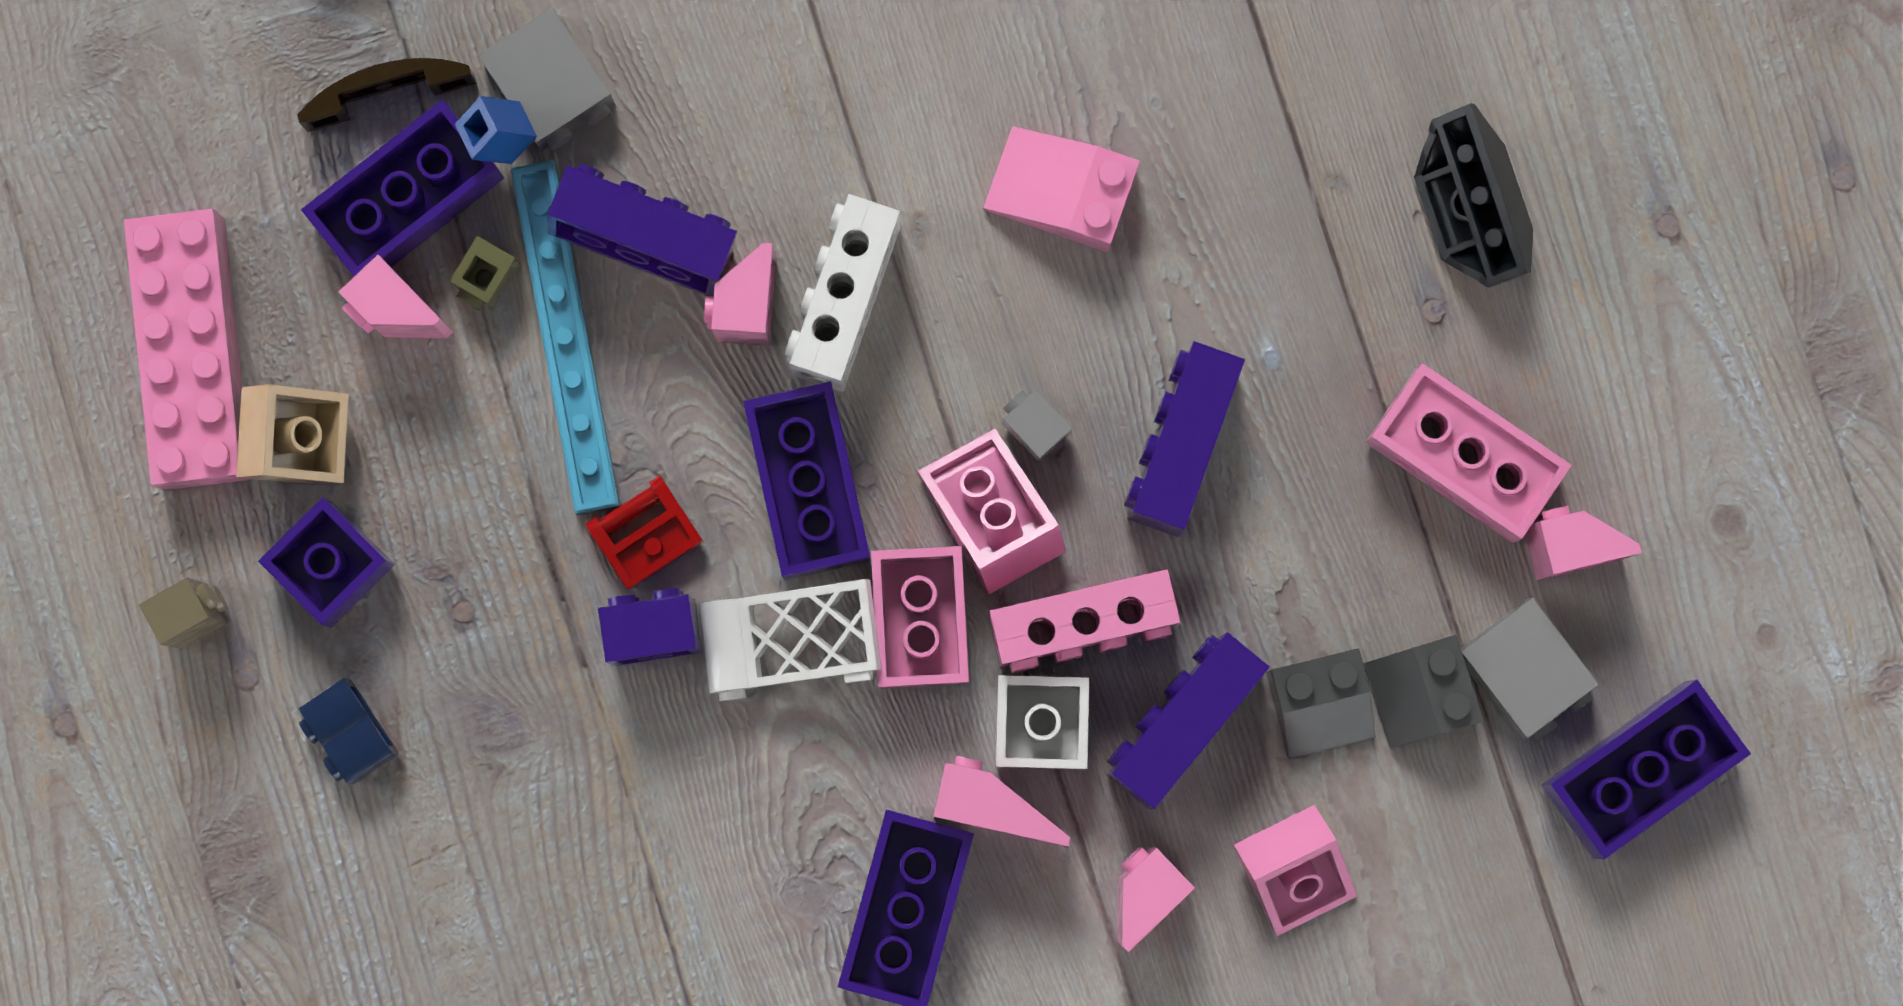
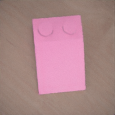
[983,126,1140,253]
[918,429,1067,594]
[933,756,1070,847]

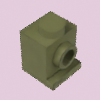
[449,236,521,311]

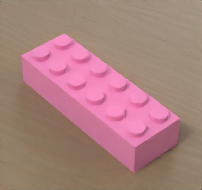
[124,209,252,490]

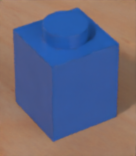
[455,96,537,164]

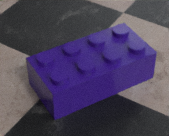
[301,99,505,276]
[547,164,737,296]
[1124,341,1245,537]
[743,381,871,581]
[1107,632,1270,809]
[1541,680,1751,860]
[837,809,974,1006]

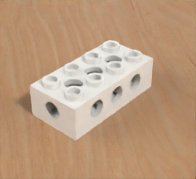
[785,194,901,392]

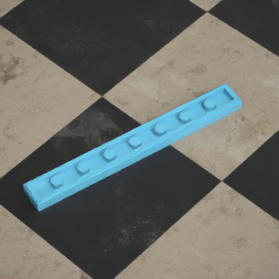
[510,160,620,515]

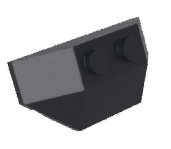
[1414,103,1533,288]

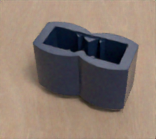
[299,678,399,784]

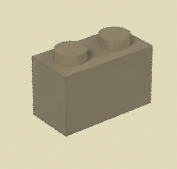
[139,578,228,649]

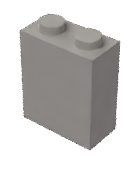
[478,7,615,152]
[1461,598,1599,741]

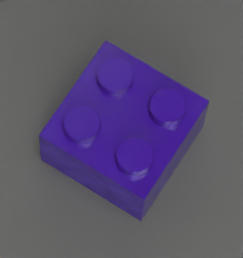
[258,497,395,628]
[598,588,703,666]

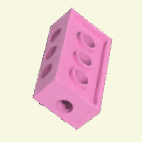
[1365,363,1572,543]
[988,569,1181,674]

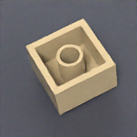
[236,384,349,485]

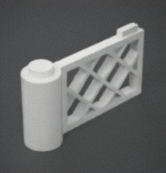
[698,579,881,701]

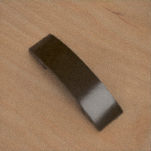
[297,58,477,132]

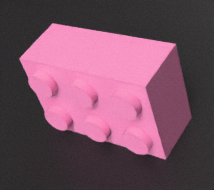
[871,546,969,689]

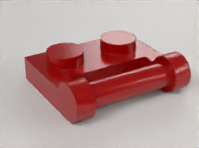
[585,475,704,591]

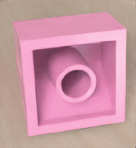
[704,243,777,346]
[338,255,453,338]
[1525,506,1642,581]
[1234,805,1357,936]
[1117,847,1195,952]

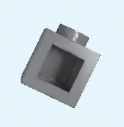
[1002,389,1073,463]

